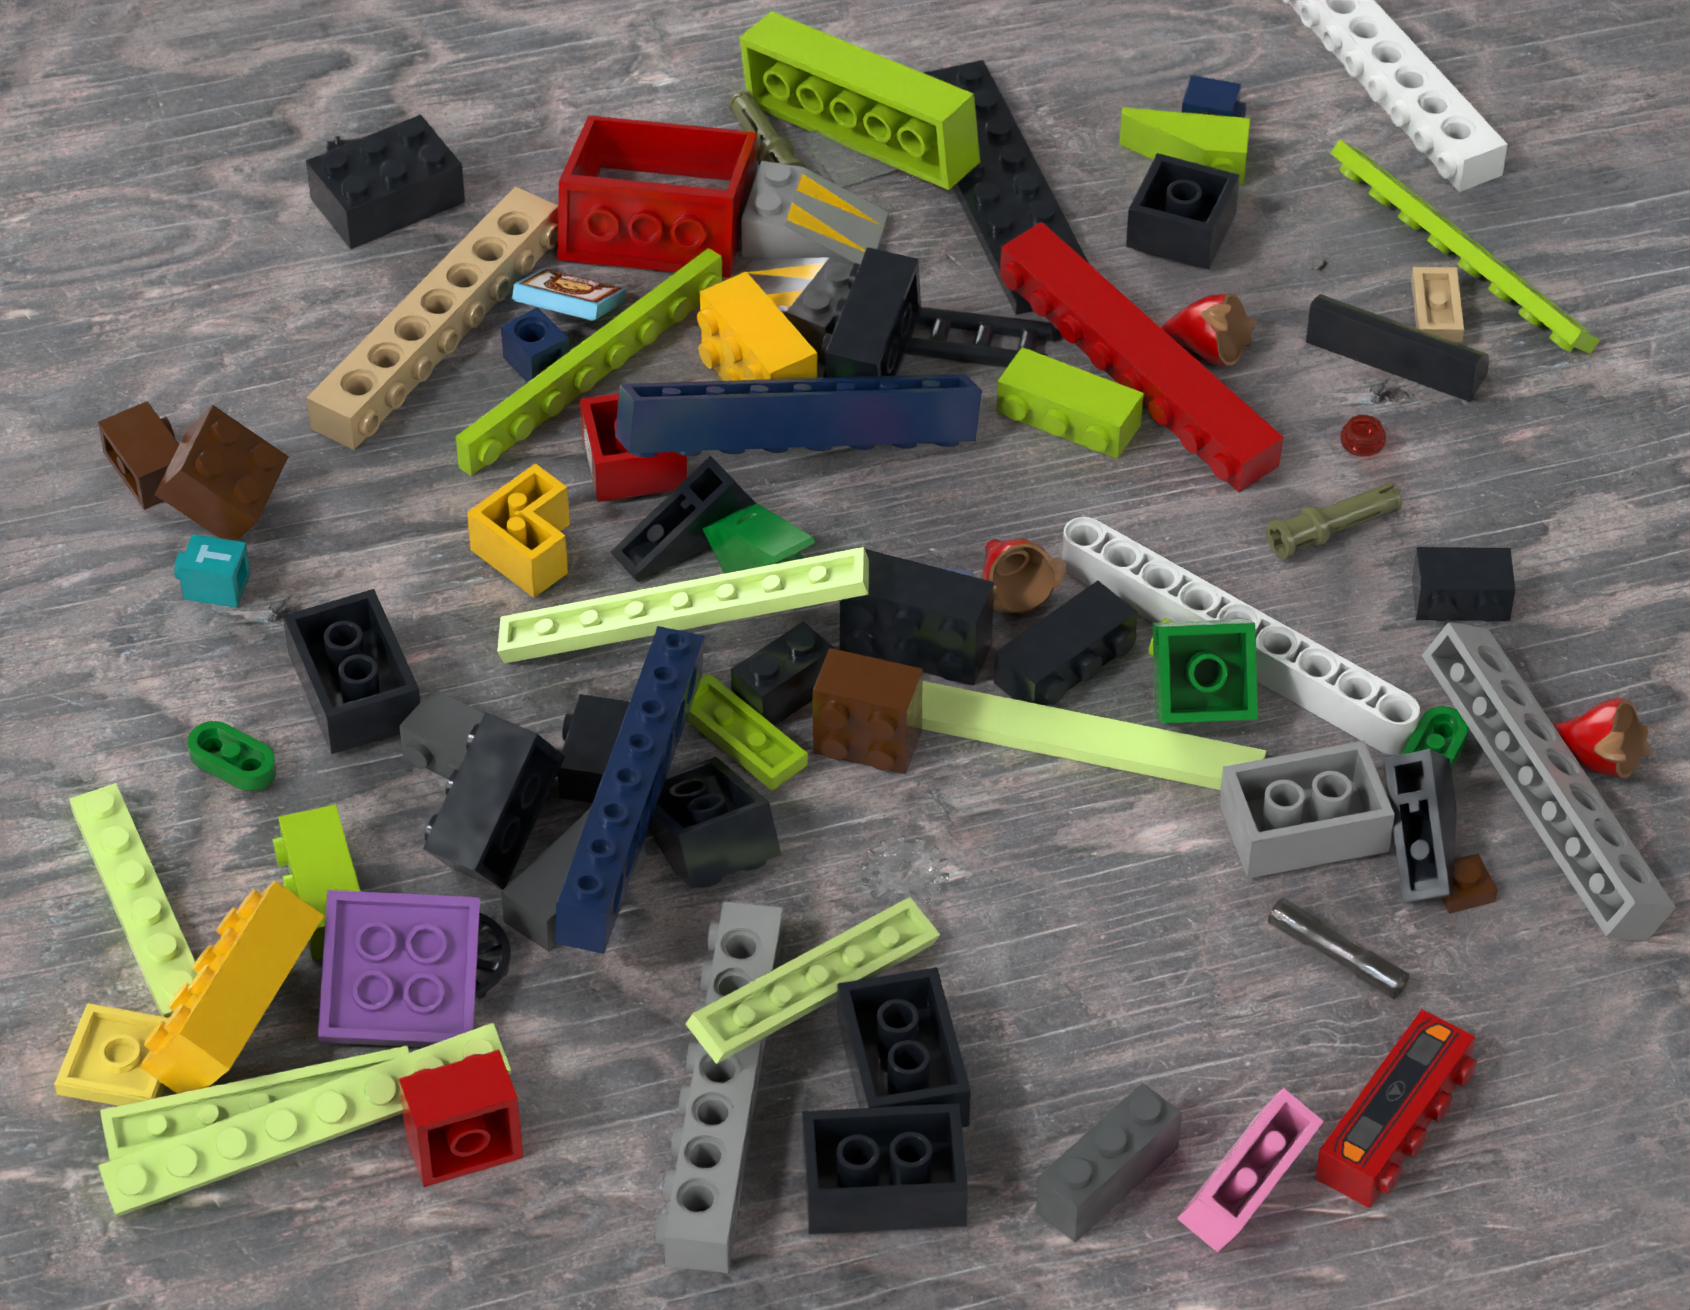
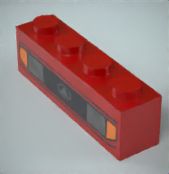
[1315,1009,1477,1208]

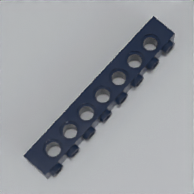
[555,626,704,954]

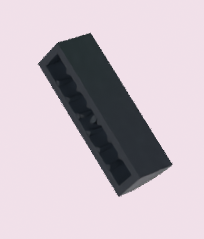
[1306,294,1489,402]

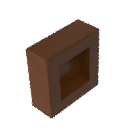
[1441,854,1497,914]

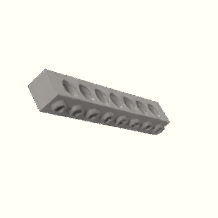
[1421,622,1676,941]
[655,902,783,1273]

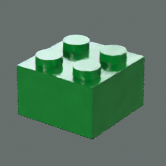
[1152,619,1258,723]

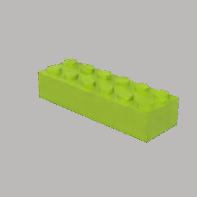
[739,11,980,190]

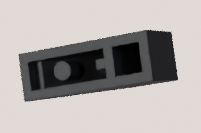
[610,455,757,582]
[1384,749,1457,904]

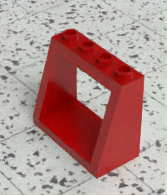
[558,115,757,278]

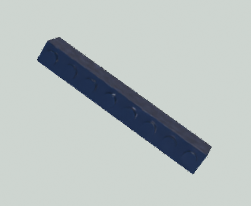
[615,374,982,458]

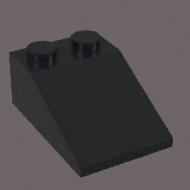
[648,757,782,888]

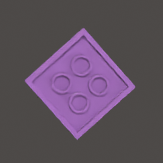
[318,890,480,1047]

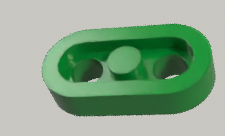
[1402,706,1469,770]
[187,721,276,791]

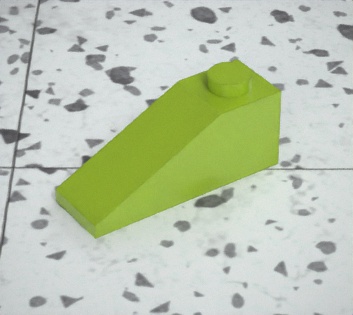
[1119,107,1250,185]

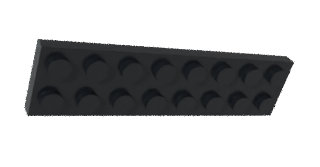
[924,60,1089,315]

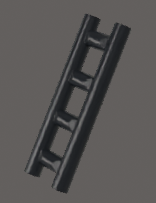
[906,307,1054,367]

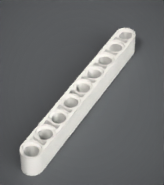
[1062,517,1420,756]

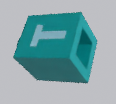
[174,534,251,608]

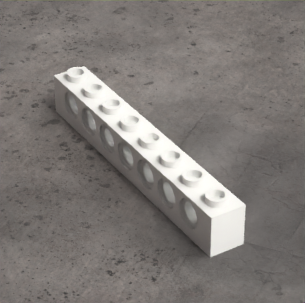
[1283,0,1507,192]

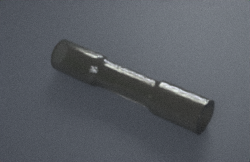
[1268,898,1409,999]

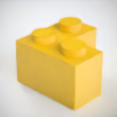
[467,463,570,598]

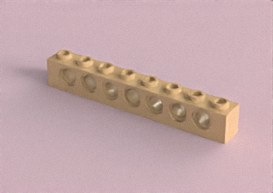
[306,186,558,450]

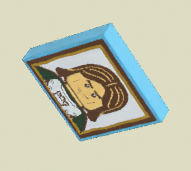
[512,268,626,321]

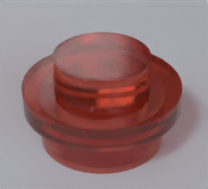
[1340,415,1386,457]

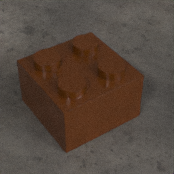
[154,405,289,541]
[813,648,923,774]

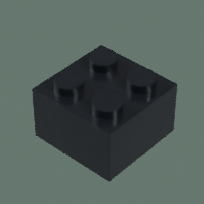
[1126,153,1240,269]

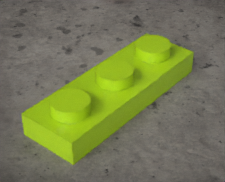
[686,673,808,791]

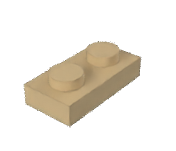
[1411,267,1464,342]

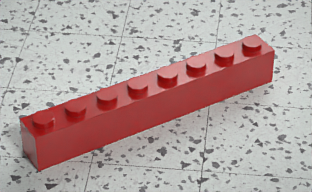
[999,222,1284,493]

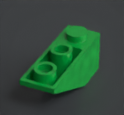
[702,503,815,574]

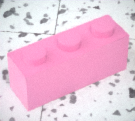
[1177,1088,1324,1253]

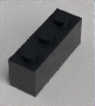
[994,580,1138,706]

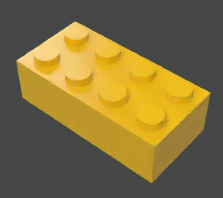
[140,880,324,1094]

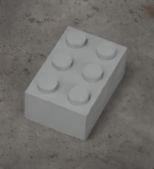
[1219,740,1395,879]

